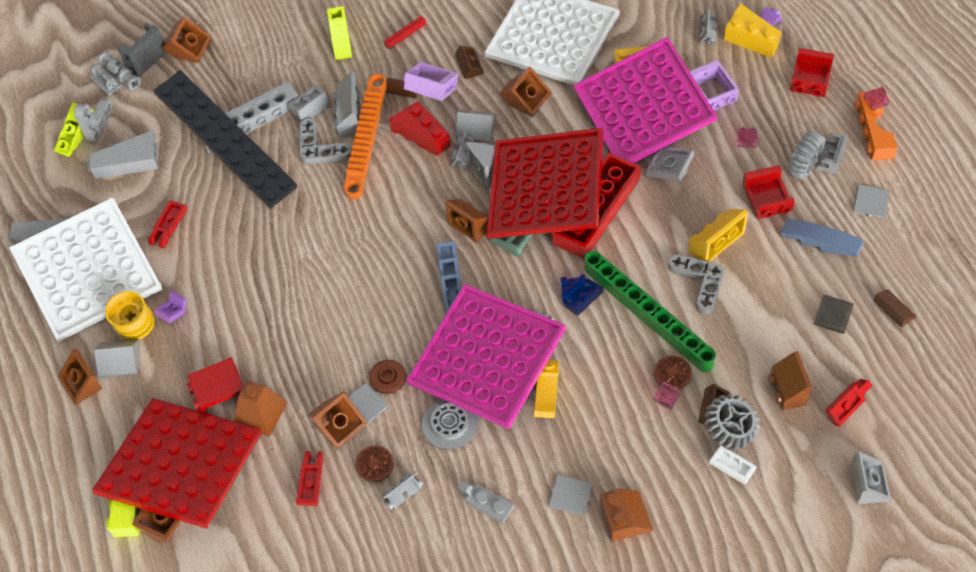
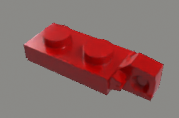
[825,378,872,426]

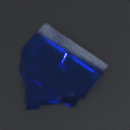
[561,274,604,316]

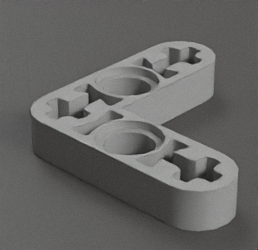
[74,98,113,142]
[300,118,352,164]
[668,254,724,315]

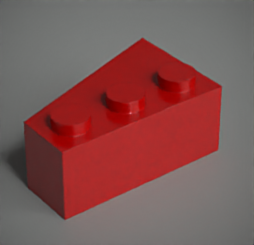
[389,101,451,156]

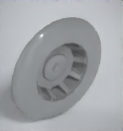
[422,400,478,449]

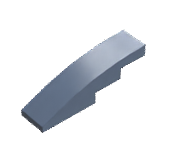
[781,218,864,257]
[436,241,462,314]

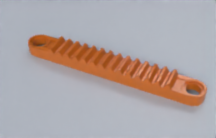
[344,74,387,199]

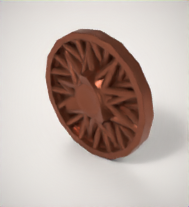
[654,355,692,390]
[369,360,406,394]
[355,445,394,482]

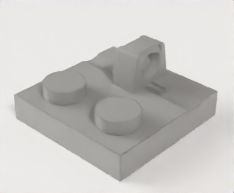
[646,146,695,182]

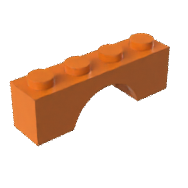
[855,90,897,160]

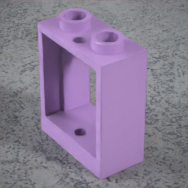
[689,60,739,111]
[403,62,458,101]

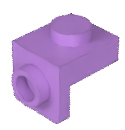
[759,7,783,27]
[155,291,186,323]

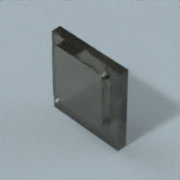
[813,294,854,334]

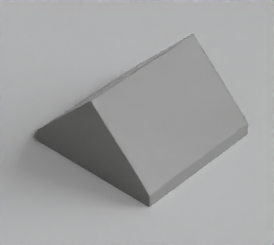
[456,110,497,143]
[466,142,495,189]
[94,339,140,378]
[850,451,891,504]

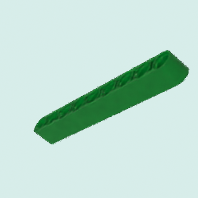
[585,251,716,372]

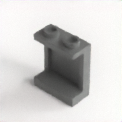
[118,23,166,78]

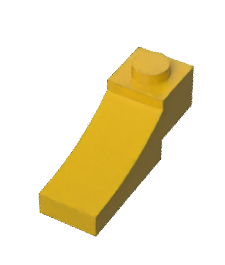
[534,359,559,418]

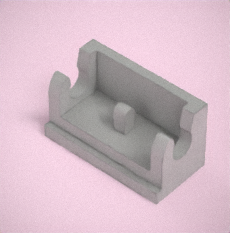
[288,85,330,123]
[817,133,848,175]

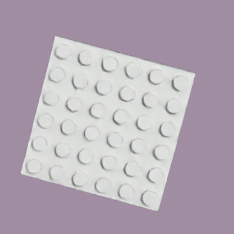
[485,0,620,85]
[9,198,163,342]

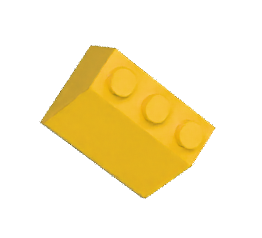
[688,209,748,262]

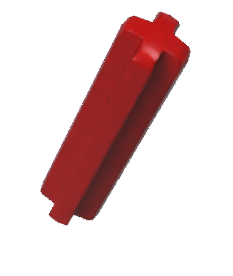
[384,16,426,49]

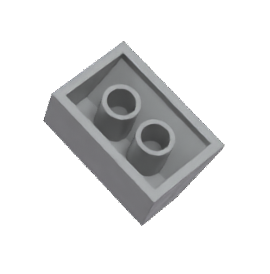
[333,72,360,137]

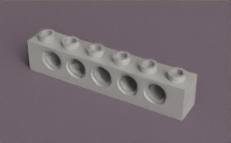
[199,82,298,153]

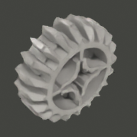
[788,130,825,180]
[704,394,760,450]

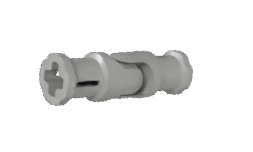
[98,51,141,91]

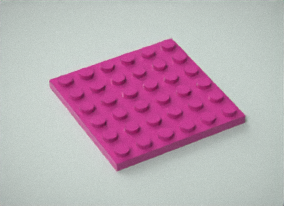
[573,36,718,163]
[406,284,566,430]

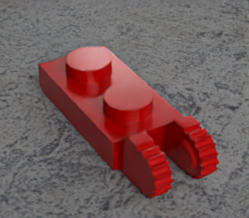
[148,200,188,248]
[296,451,324,506]

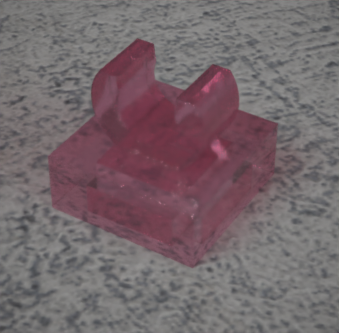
[864,86,890,110]
[738,127,757,148]
[654,381,681,410]

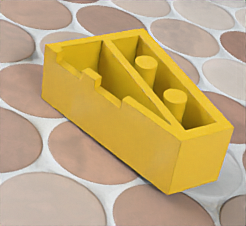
[724,3,781,58]

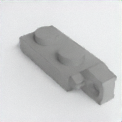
[457,481,514,524]

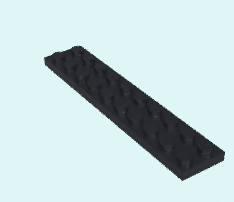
[153,70,297,209]

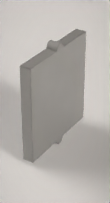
[853,184,890,219]
[348,383,389,427]
[549,475,593,516]

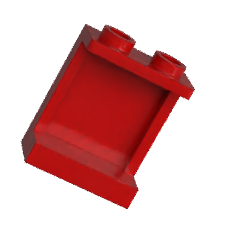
[790,48,834,97]
[742,165,795,219]
[187,357,244,413]

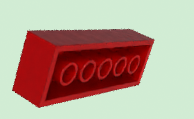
[552,152,641,260]

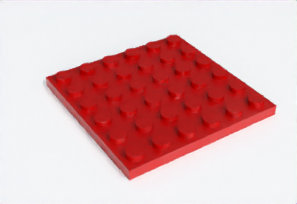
[487,128,604,239]
[92,398,261,529]

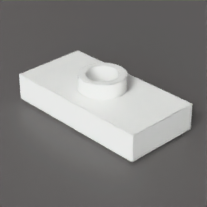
[709,445,757,485]

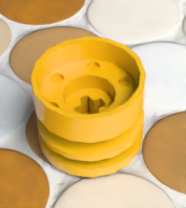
[105,291,155,340]

